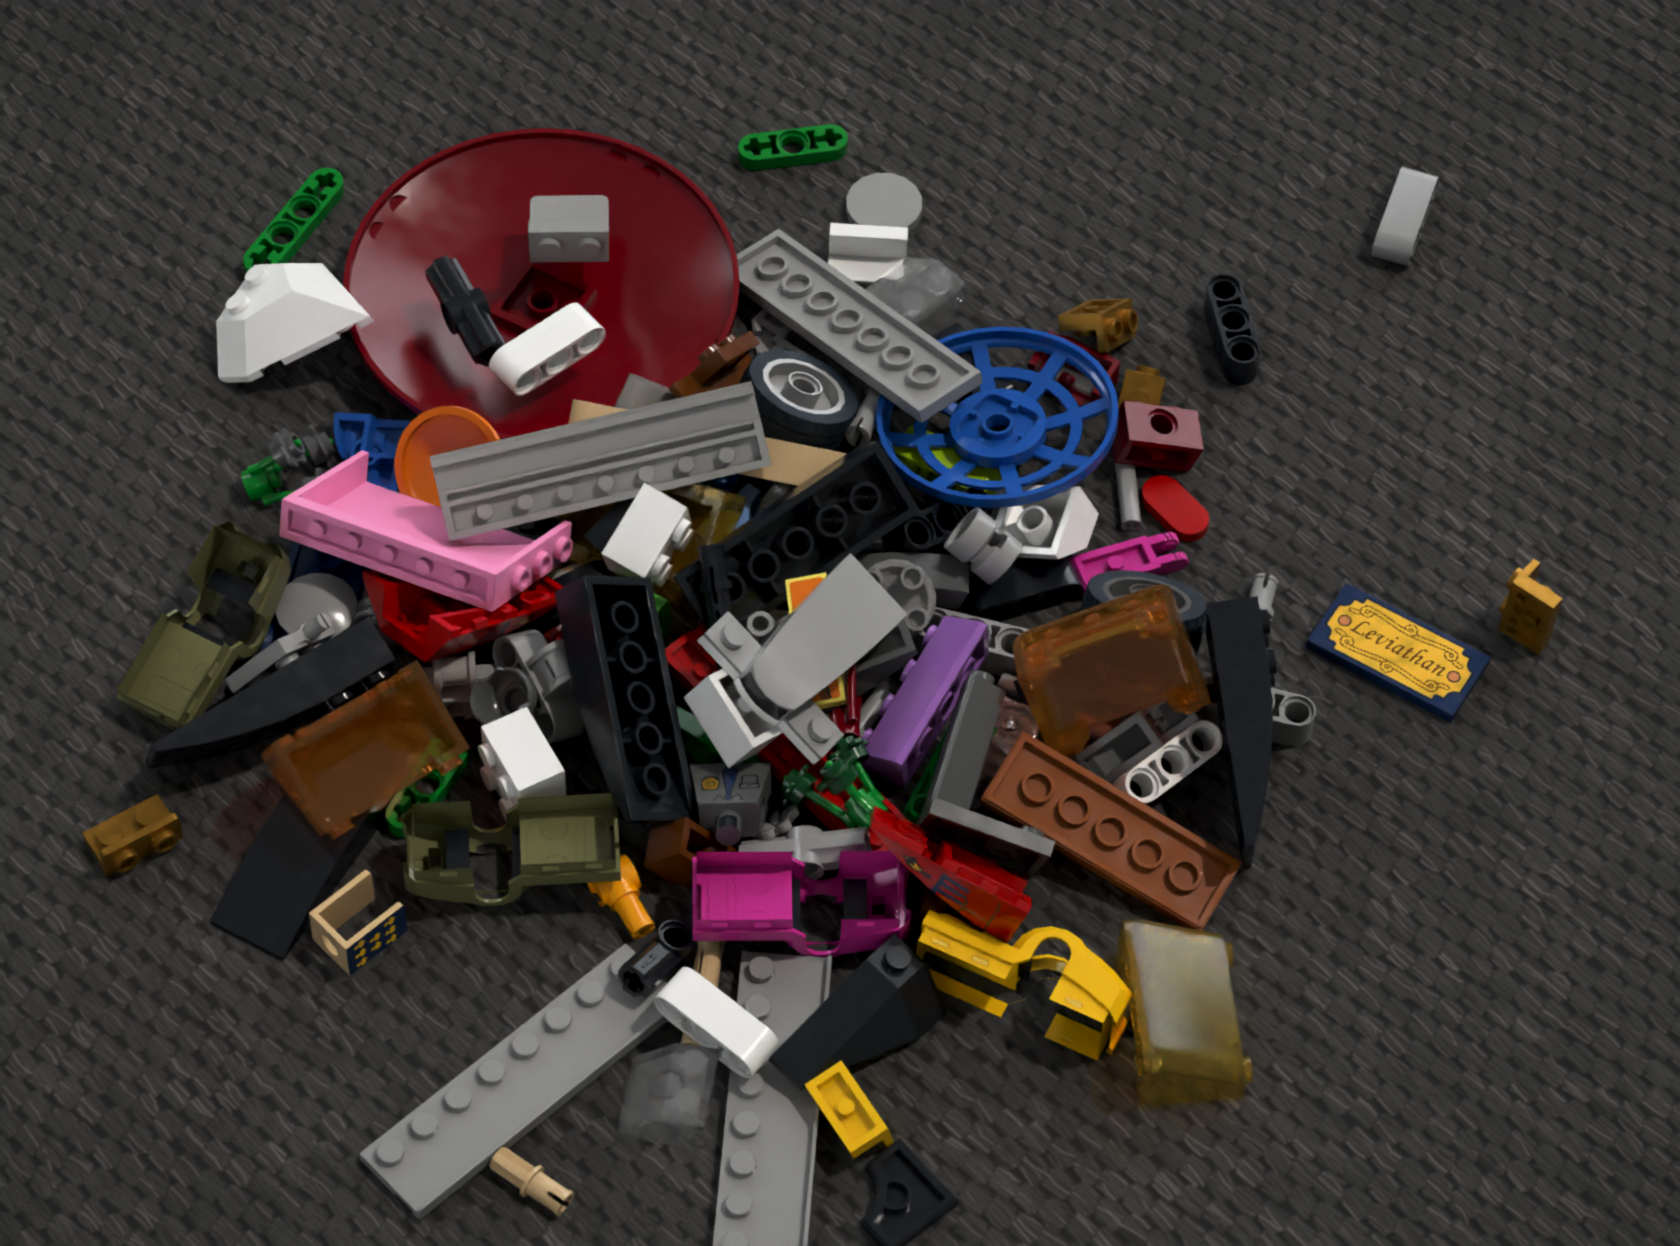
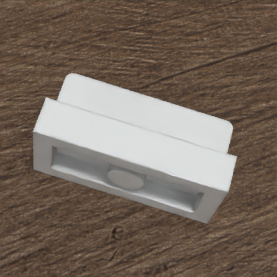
[828,223,908,287]

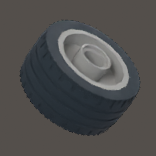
[739,349,859,452]

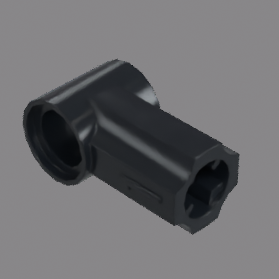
[617,919,695,998]

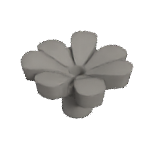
[752,805,799,840]

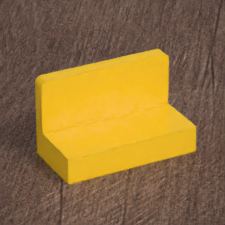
[804,1060,894,1159]

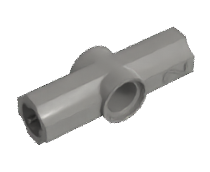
[739,825,872,881]

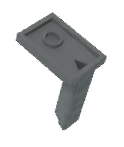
[915,670,1055,878]

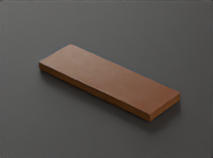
[979,731,1242,935]

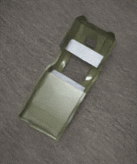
[116,521,291,730]
[402,793,621,906]

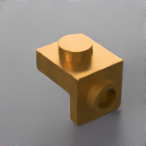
[1118,365,1167,409]

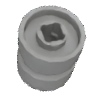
[944,507,1023,585]

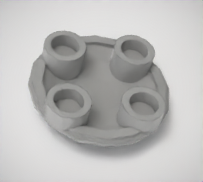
[867,559,936,637]
[275,573,358,640]

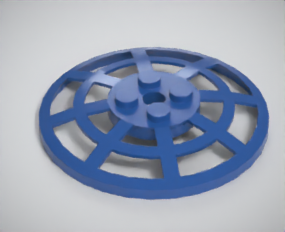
[876,327,1119,508]

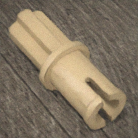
[489,1147,574,1217]

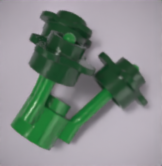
[780,735,888,829]

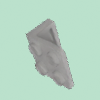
[528,195,609,263]

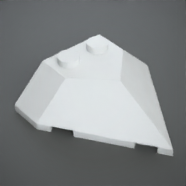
[216,263,374,383]

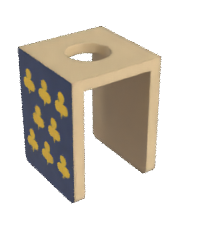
[309,870,407,976]

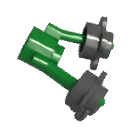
[241,424,335,506]

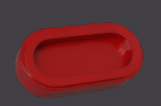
[1141,475,1209,542]

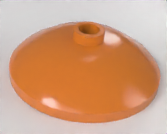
[394,406,500,507]

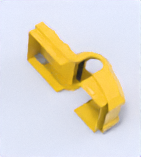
[916,910,1132,1060]

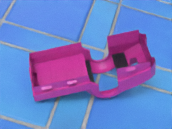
[693,851,911,958]

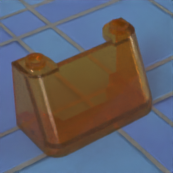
[1012,585,1212,756]
[260,660,470,840]

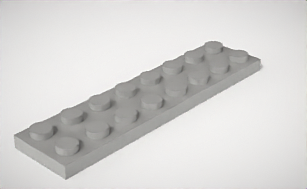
[736,229,982,423]

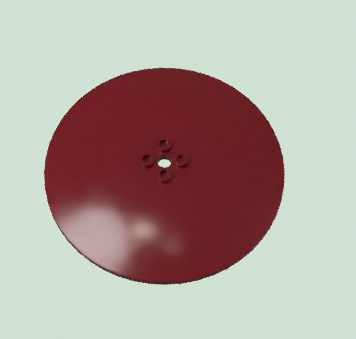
[343,128,740,440]

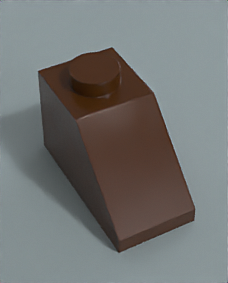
[643,817,739,887]

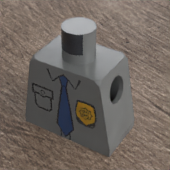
[690,762,773,846]

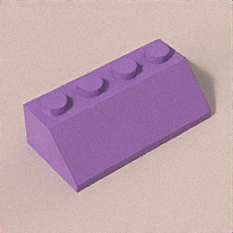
[861,615,989,790]

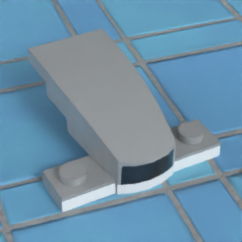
[697,553,908,765]

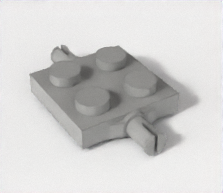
[225,612,336,695]

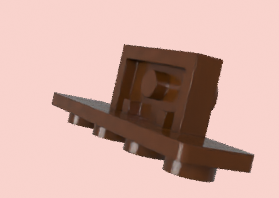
[669,331,760,399]

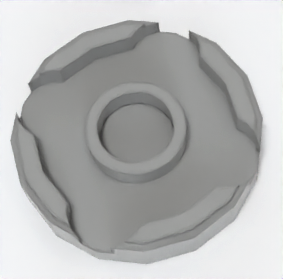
[846,173,922,233]

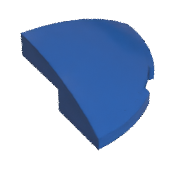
[334,412,411,493]

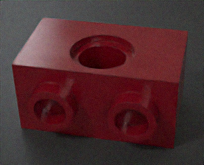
[1112,401,1204,471]

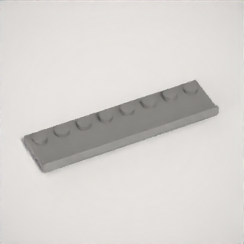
[429,381,772,541]
[359,943,668,1220]
[713,951,832,1246]

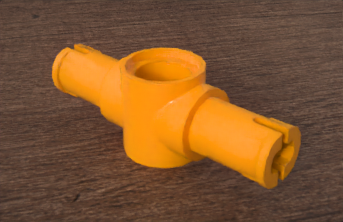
[587,854,655,940]

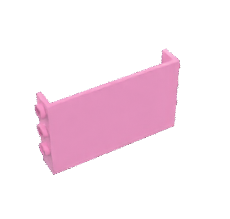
[279,450,573,612]

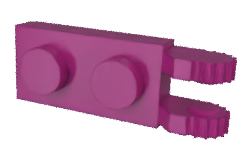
[1070,532,1189,596]

